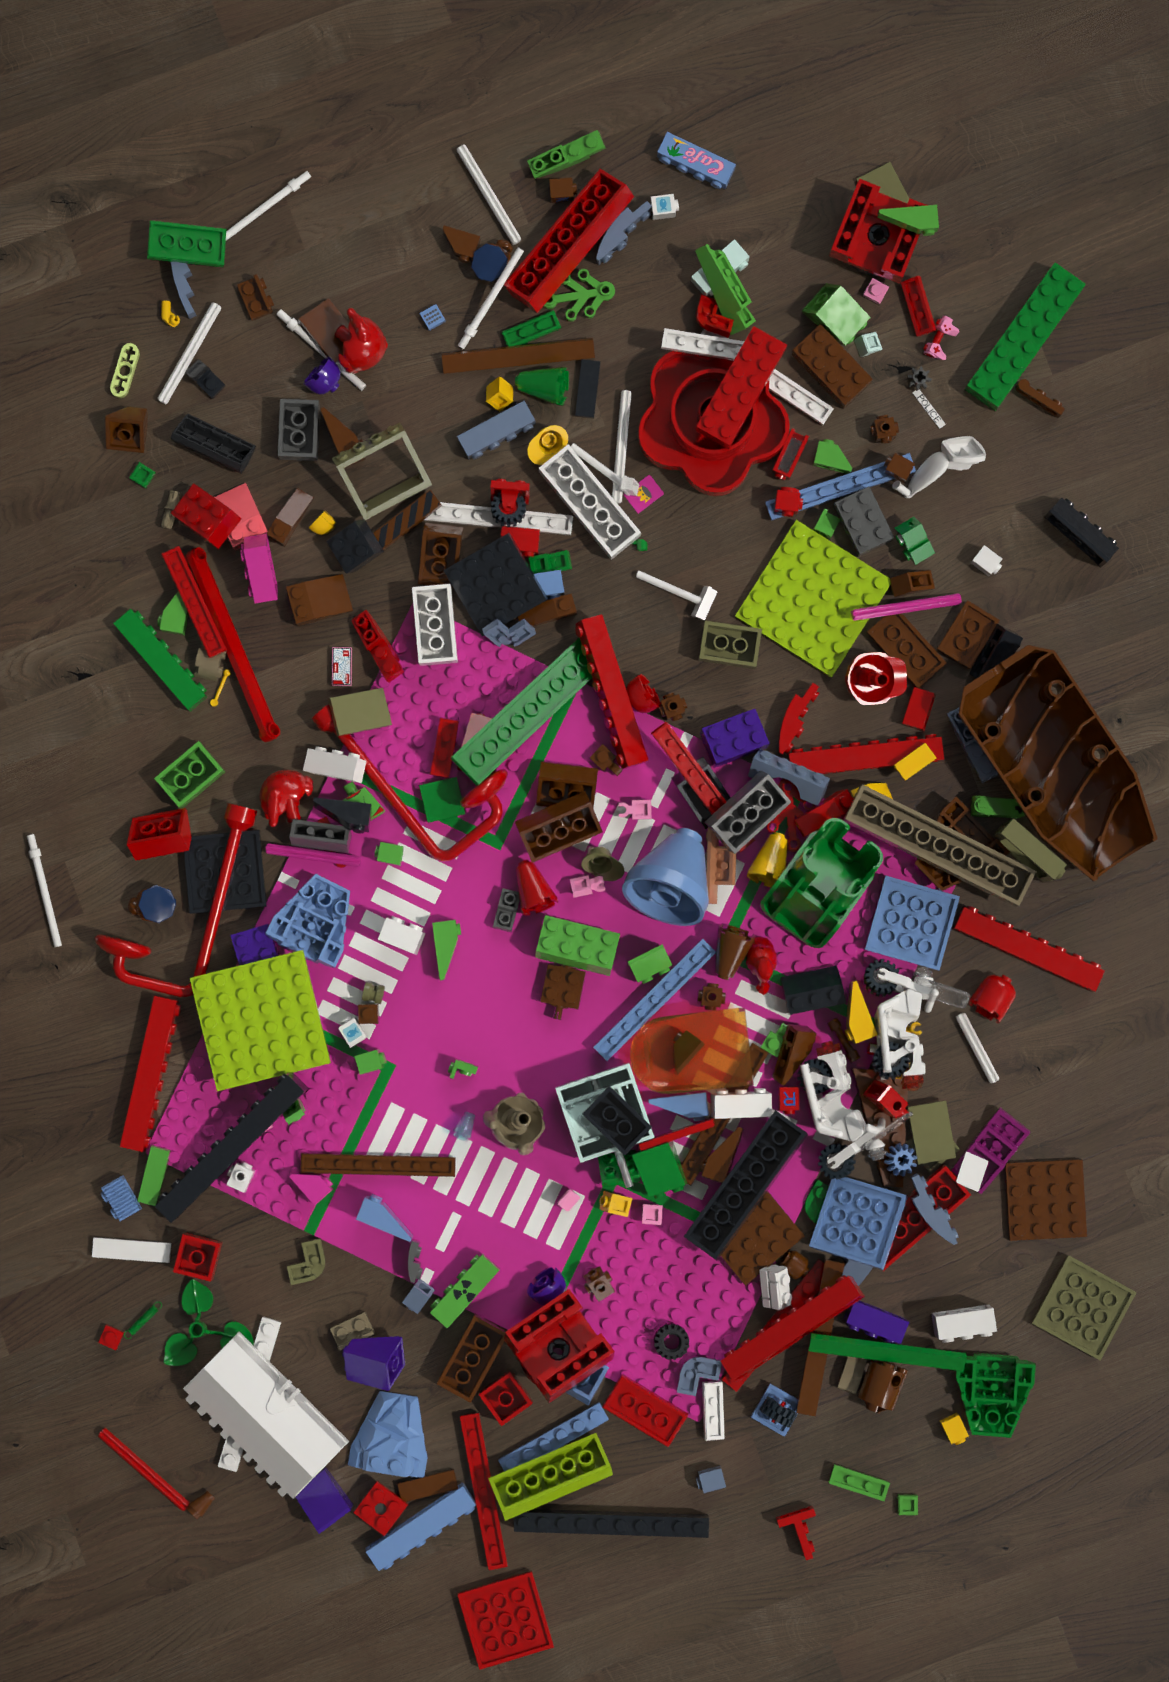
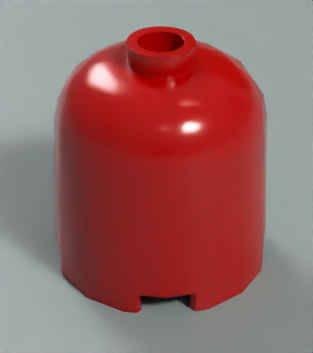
[968,975,1016,1024]

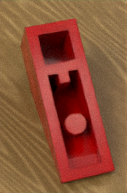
[794,789,853,837]

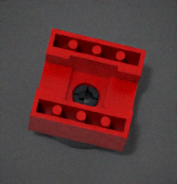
[829,178,928,284]
[504,1289,615,1403]

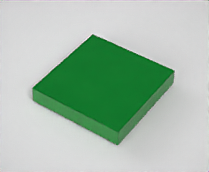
[419,777,465,823]

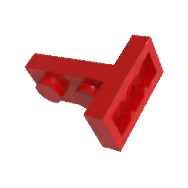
[776,1506,816,1560]

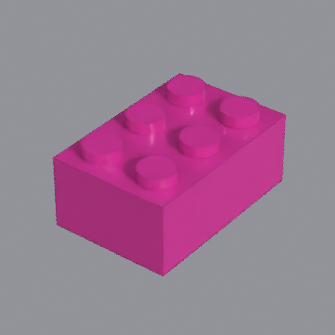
[241,533,278,603]

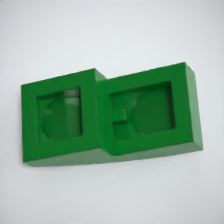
[529,550,572,574]

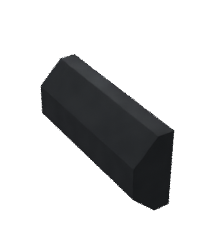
[171,413,256,474]

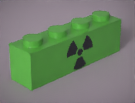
[430,1253,500,1328]

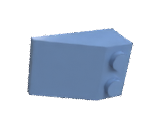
[356,1194,413,1242]

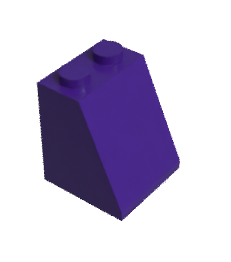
[342,1336,405,1391]
[296,1467,353,1534]

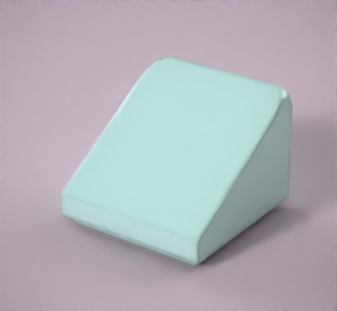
[854,332,882,357]

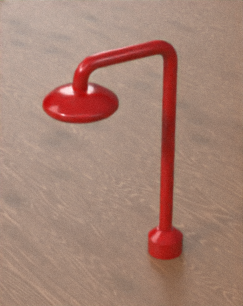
[312,704,508,861]
[94,803,257,997]

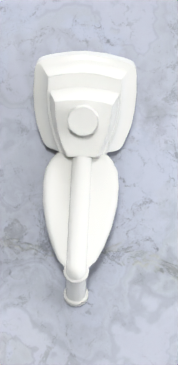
[892,436,986,498]

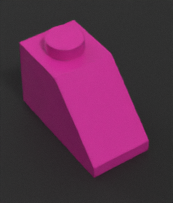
[289,1173,333,1206]

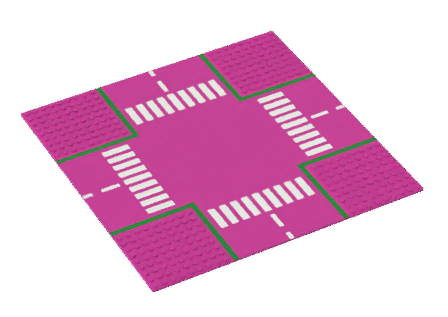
[146,604,956,1422]

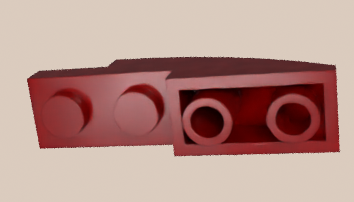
[351,610,404,683]
[778,683,819,756]

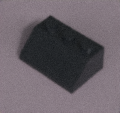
[780,965,846,1015]

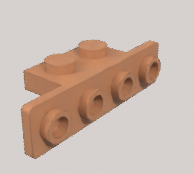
[705,827,736,904]

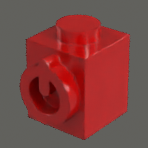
[774,487,803,517]

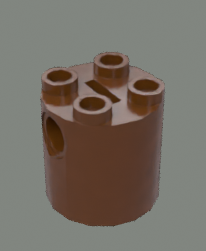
[857,1359,908,1414]

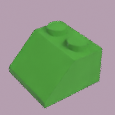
[627,944,672,984]

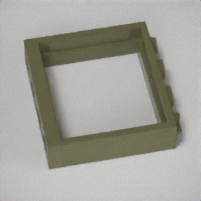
[332,422,432,520]
[992,819,1067,882]

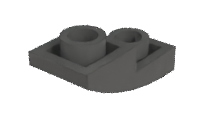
[493,888,520,932]
[408,1240,423,1283]

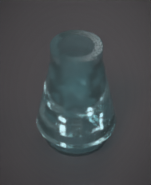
[453,1111,476,1142]

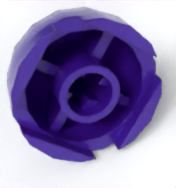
[304,356,341,395]
[527,1267,566,1306]

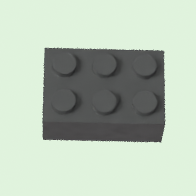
[278,399,320,461]
[833,486,894,557]

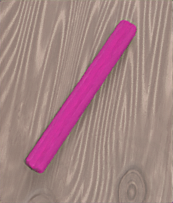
[266,843,361,867]

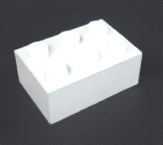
[378,916,426,955]
[931,1304,997,1343]

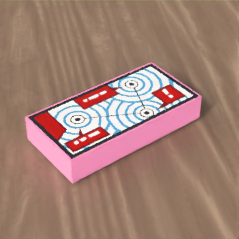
[332,647,352,686]

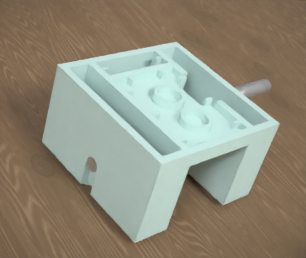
[555,1062,654,1188]

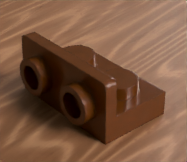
[237,274,274,321]

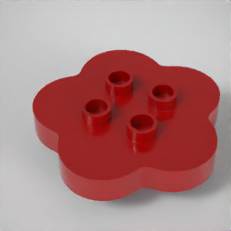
[638,351,790,496]

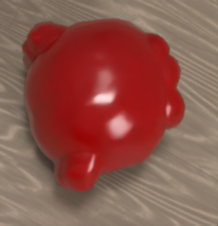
[335,308,388,374]
[260,770,313,827]

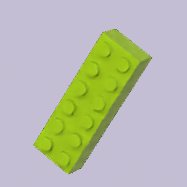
[488,1433,613,1521]

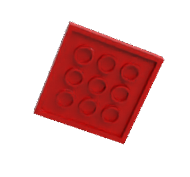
[457,1571,554,1670]

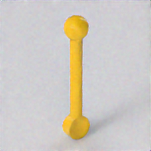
[210,669,231,707]

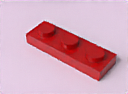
[901,276,936,337]
[430,718,459,778]

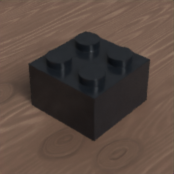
[326,519,384,574]

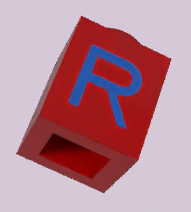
[778,1087,799,1114]

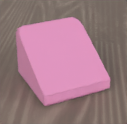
[557,1188,580,1211]

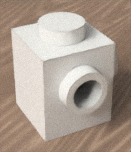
[227,1161,256,1193]

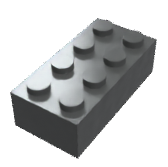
[704,771,791,854]

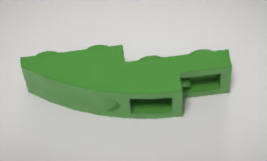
[527,130,606,179]

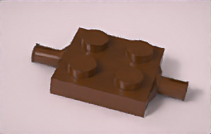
[541,964,586,1020]

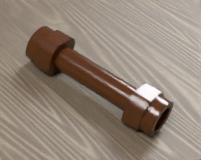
[827,1018,860,1063]

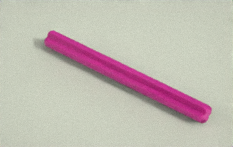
[851,594,961,621]

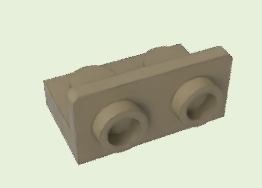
[330,1312,375,1351]

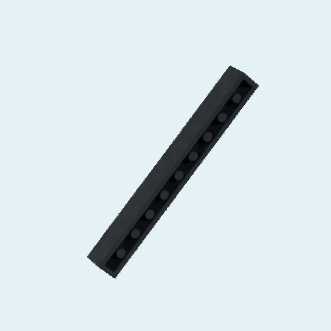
[155,1072,309,1223]
[514,1509,709,1538]

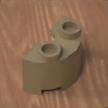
[194,642,227,682]

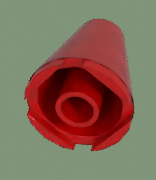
[516,860,559,916]

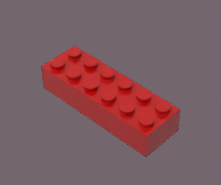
[695,326,787,449]
[883,1164,971,1271]

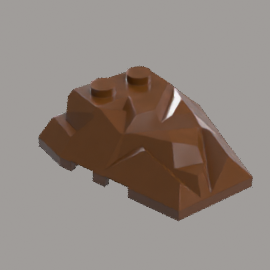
[914,797,1010,891]

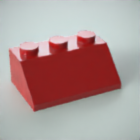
[127,808,191,861]

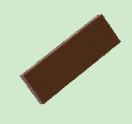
[397,1469,458,1502]

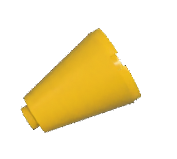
[747,832,788,887]

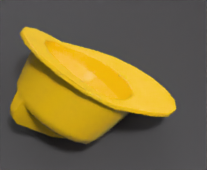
[527,425,568,465]

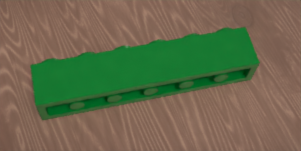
[113,609,207,712]

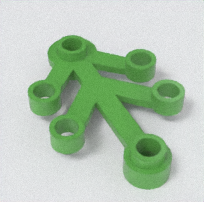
[543,269,615,322]

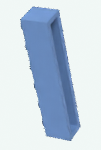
[366,1482,476,1571]

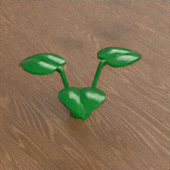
[164,1279,254,1366]

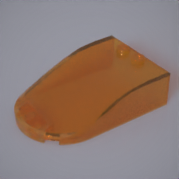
[630,1008,754,1094]

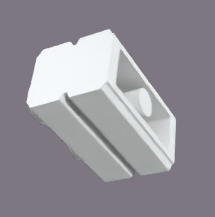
[759,1264,792,1310]

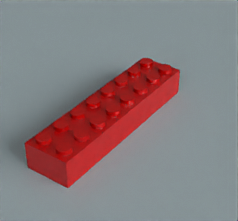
[504,169,634,313]

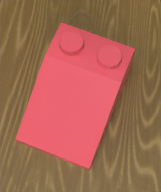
[214,483,268,551]

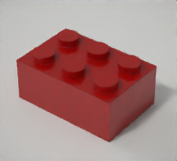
[171,483,242,549]

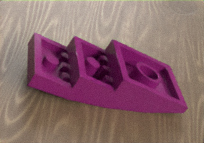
[951,1107,1030,1194]

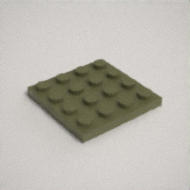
[1031,1255,1137,1361]

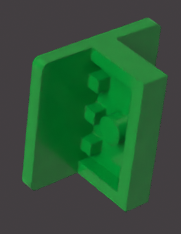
[598,1149,641,1187]

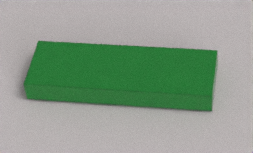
[502,310,561,347]

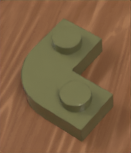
[287,1238,326,1285]

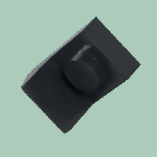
[185,359,226,399]

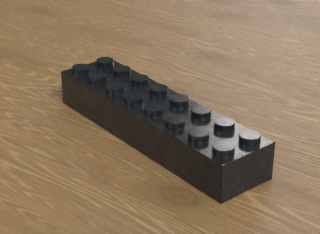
[684,1110,808,1261]

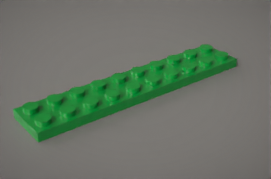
[450,637,592,786]

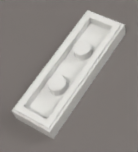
[702,1380,724,1441]

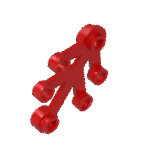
[767,778,815,852]

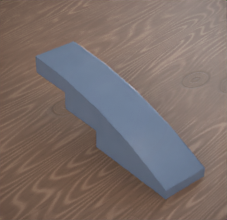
[171,262,197,319]

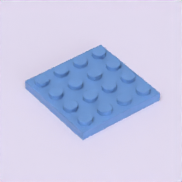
[864,876,960,971]
[809,1177,907,1270]

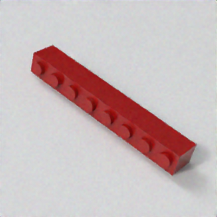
[575,614,649,769]
[788,734,944,774]
[953,905,1105,992]
[120,996,181,1152]
[721,1275,865,1381]

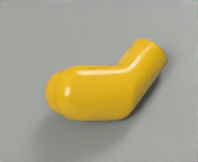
[161,301,180,327]

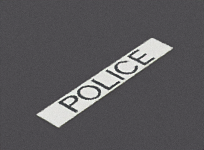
[912,389,946,429]

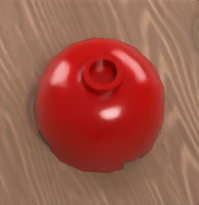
[626,674,661,713]

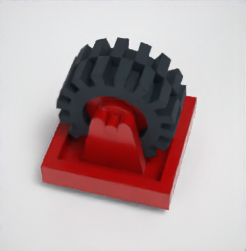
[491,479,530,527]

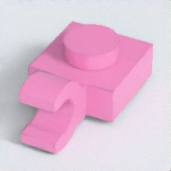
[570,875,605,898]

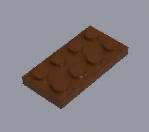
[867,613,946,688]

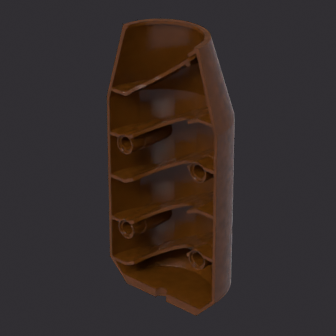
[958,645,1158,882]

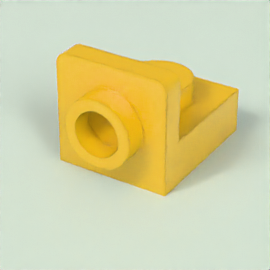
[600,1191,632,1217]

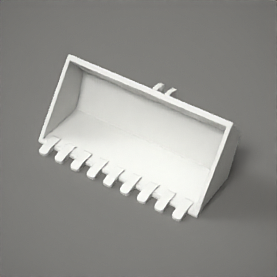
[183,1332,349,1499]

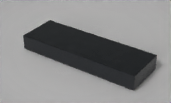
[575,359,601,419]

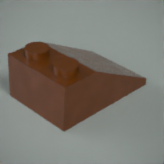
[320,407,366,468]
[418,523,463,588]
[286,574,353,626]

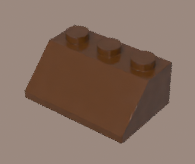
[536,762,598,809]

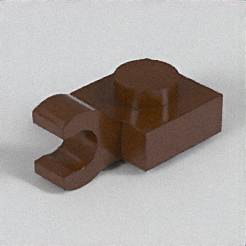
[590,744,622,777]

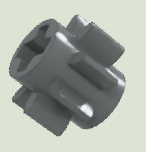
[907,366,931,391]

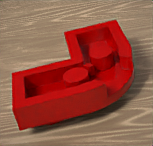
[696,295,734,338]

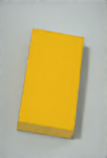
[894,743,937,781]

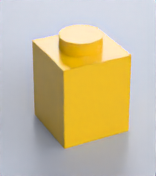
[940,1413,969,1445]

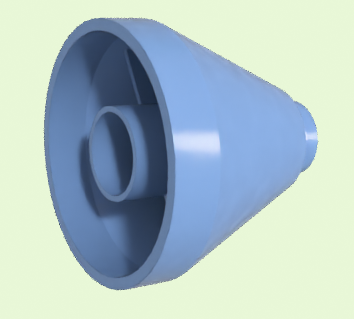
[622,828,709,926]

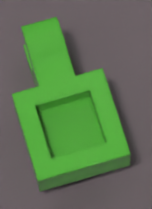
[761,1022,787,1057]

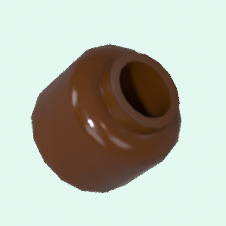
[780,1250,810,1279]

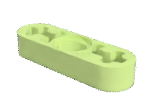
[110,343,140,398]

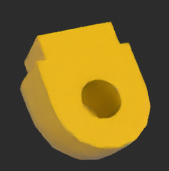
[309,510,337,535]

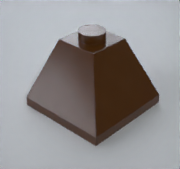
[105,407,148,453]
[673,1030,705,1075]

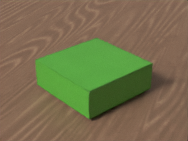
[898,1495,918,1515]

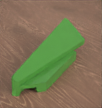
[695,244,756,335]

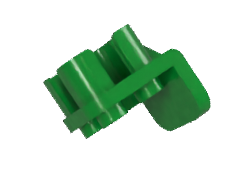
[760,818,883,948]

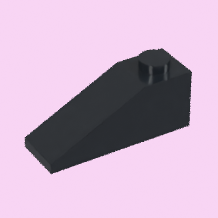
[969,624,1023,679]
[313,797,372,834]

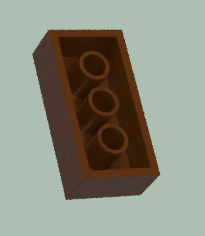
[791,324,873,409]
[515,791,603,863]
[437,1313,506,1403]

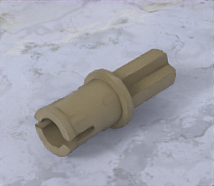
[161,490,182,529]

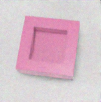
[863,278,889,305]
[642,1204,663,1225]

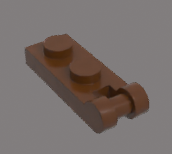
[1016,379,1065,418]

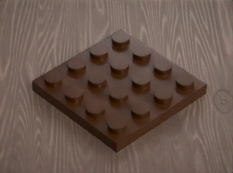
[1005,1159,1087,1241]
[721,1191,805,1286]

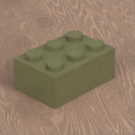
[699,621,762,669]

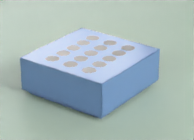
[420,304,446,331]

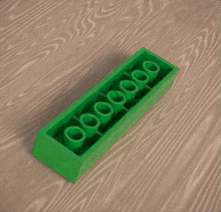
[964,262,1086,411]

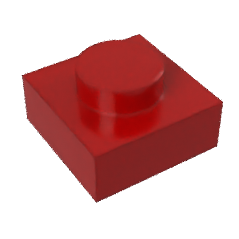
[98,1324,124,1350]

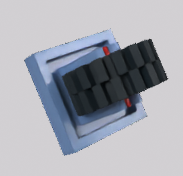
[751,1383,798,1437]

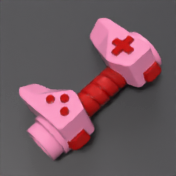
[924,315,959,360]

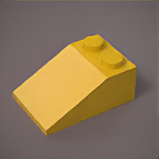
[844,981,878,1044]

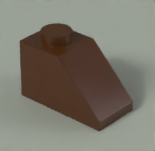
[443,225,481,263]
[890,570,935,597]

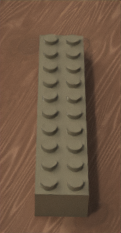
[843,784,1036,907]

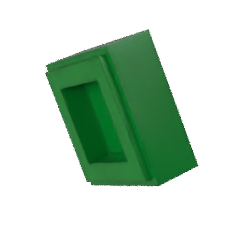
[129,462,156,489]

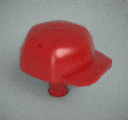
[845,652,907,705]

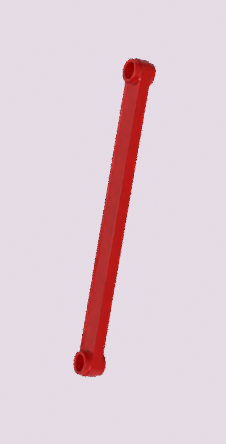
[185,547,280,742]

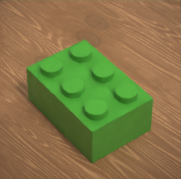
[154,741,226,809]

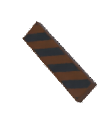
[373,490,443,550]

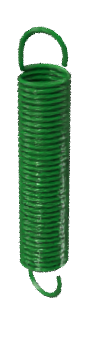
[124,1302,162,1339]

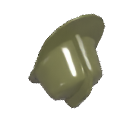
[581,846,624,881]

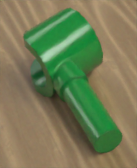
[632,539,648,551]

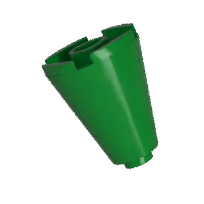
[515,367,569,406]

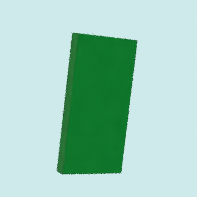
[147,220,226,267]

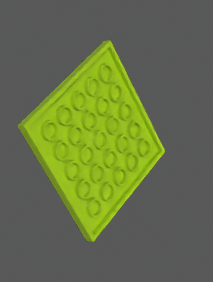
[735,520,891,678]
[190,950,331,1091]

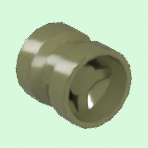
[362,982,385,1004]

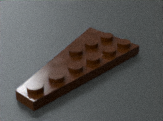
[851,1068,908,1187]

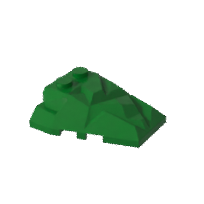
[956,1353,1036,1438]

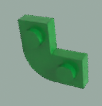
[805,1179,829,1224]

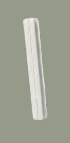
[956,1013,999,1083]

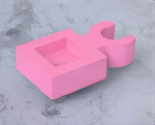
[618,800,652,820]

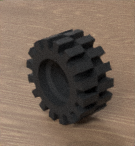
[654,1323,689,1360]

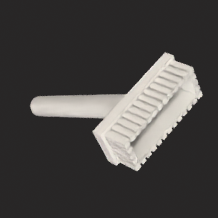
[571,443,639,496]
[636,571,717,620]

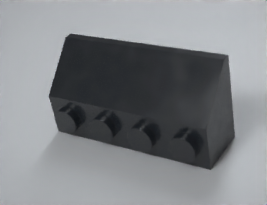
[1044,498,1119,568]

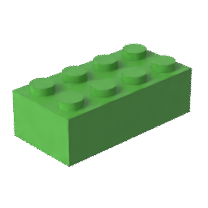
[535,915,620,976]

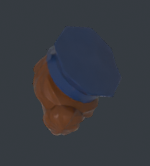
[471,240,513,282]
[128,885,176,923]

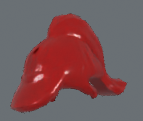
[746,937,777,995]

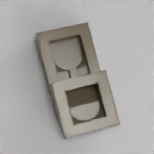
[837,1356,867,1394]

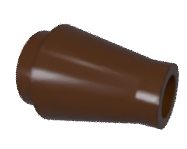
[187,1491,215,1520]

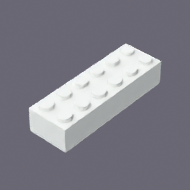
[539,444,641,560]

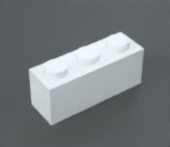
[303,746,366,783]
[711,1088,772,1119]

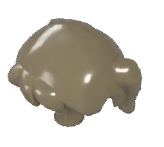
[483,1093,545,1155]

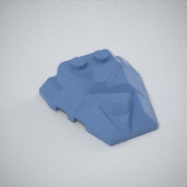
[265,874,350,968]
[348,1391,428,1477]

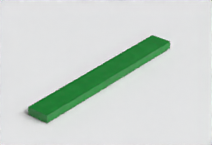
[808,1333,966,1371]

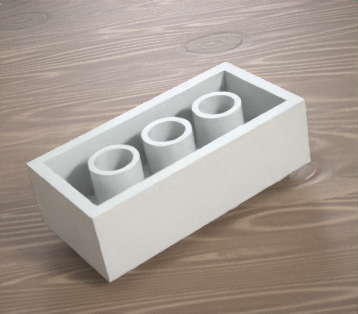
[412,584,458,666]

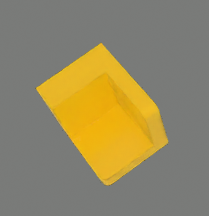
[486,376,513,412]

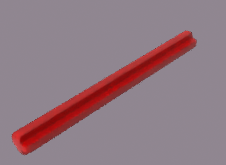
[98,1428,190,1511]

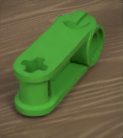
[971,796,1025,818]

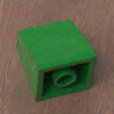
[632,1141,687,1199]

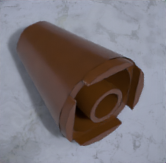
[715,924,756,980]

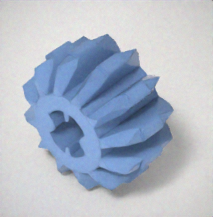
[884,1143,917,1176]

